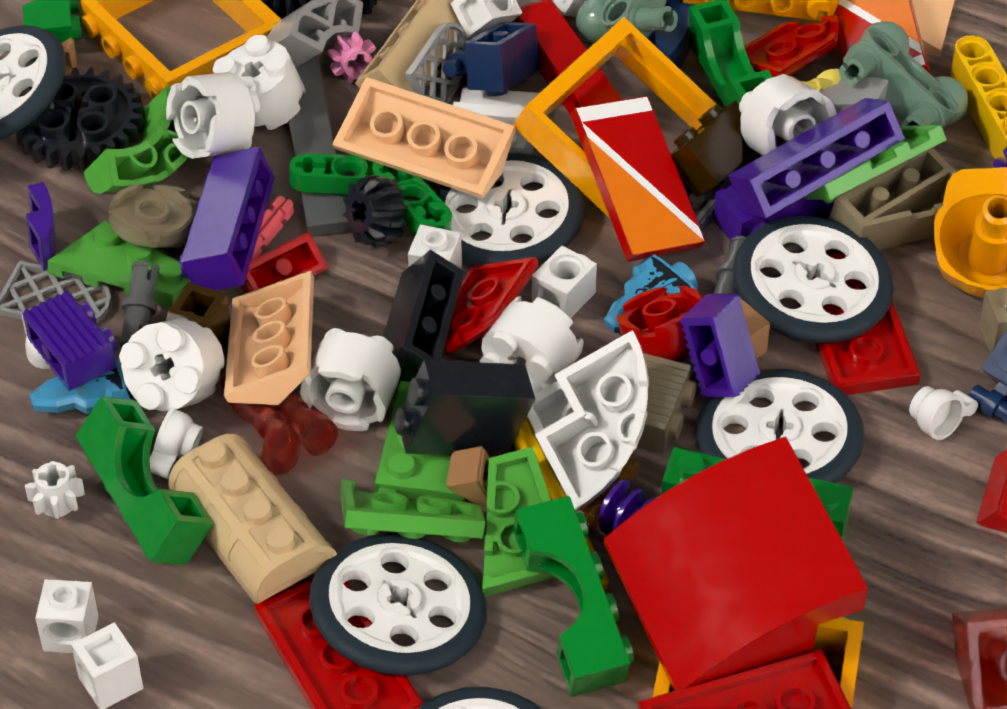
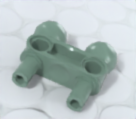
[576,0,678,44]
[839,21,968,129]

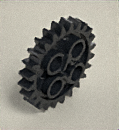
[15,67,145,171]

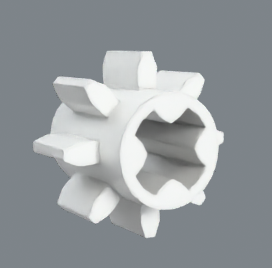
[25,461,85,519]

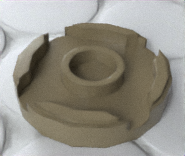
[108,184,193,248]

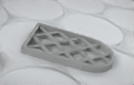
[405,23,468,104]
[0,260,112,324]

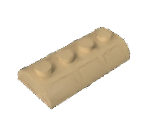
[169,434,337,604]

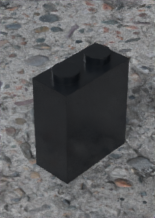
[395,360,536,456]

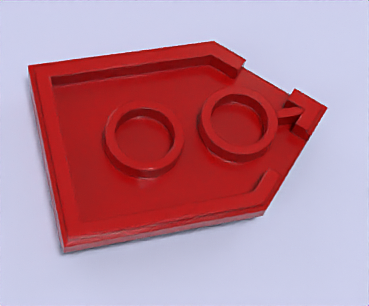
[744,15,839,77]
[445,257,539,353]

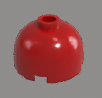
[617,286,702,363]

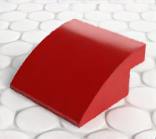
[604,436,868,691]

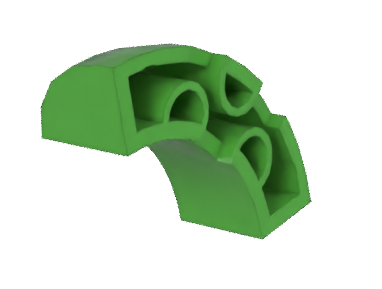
[84,86,188,195]

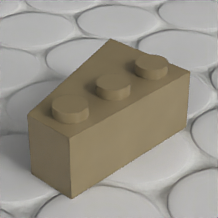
[829,147,957,250]

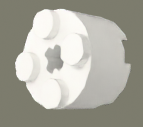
[212,35,306,130]
[166,72,260,159]
[739,74,837,156]
[480,296,584,394]
[119,318,225,411]
[300,328,401,431]

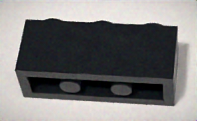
[383,249,465,385]

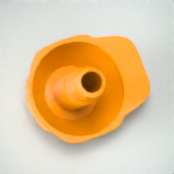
[934,167,1007,299]

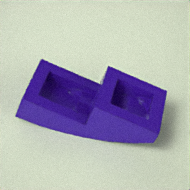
[26,182,56,271]

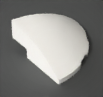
[527,330,649,511]

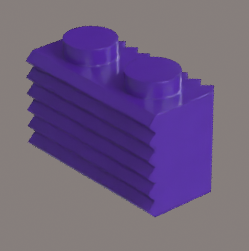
[22,290,118,391]
[680,293,760,397]

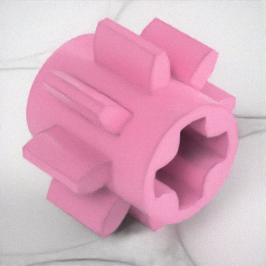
[327,31,376,84]

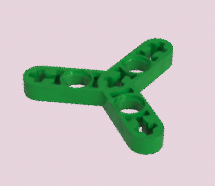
[289,153,452,235]

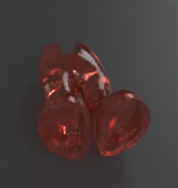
[220,376,338,475]

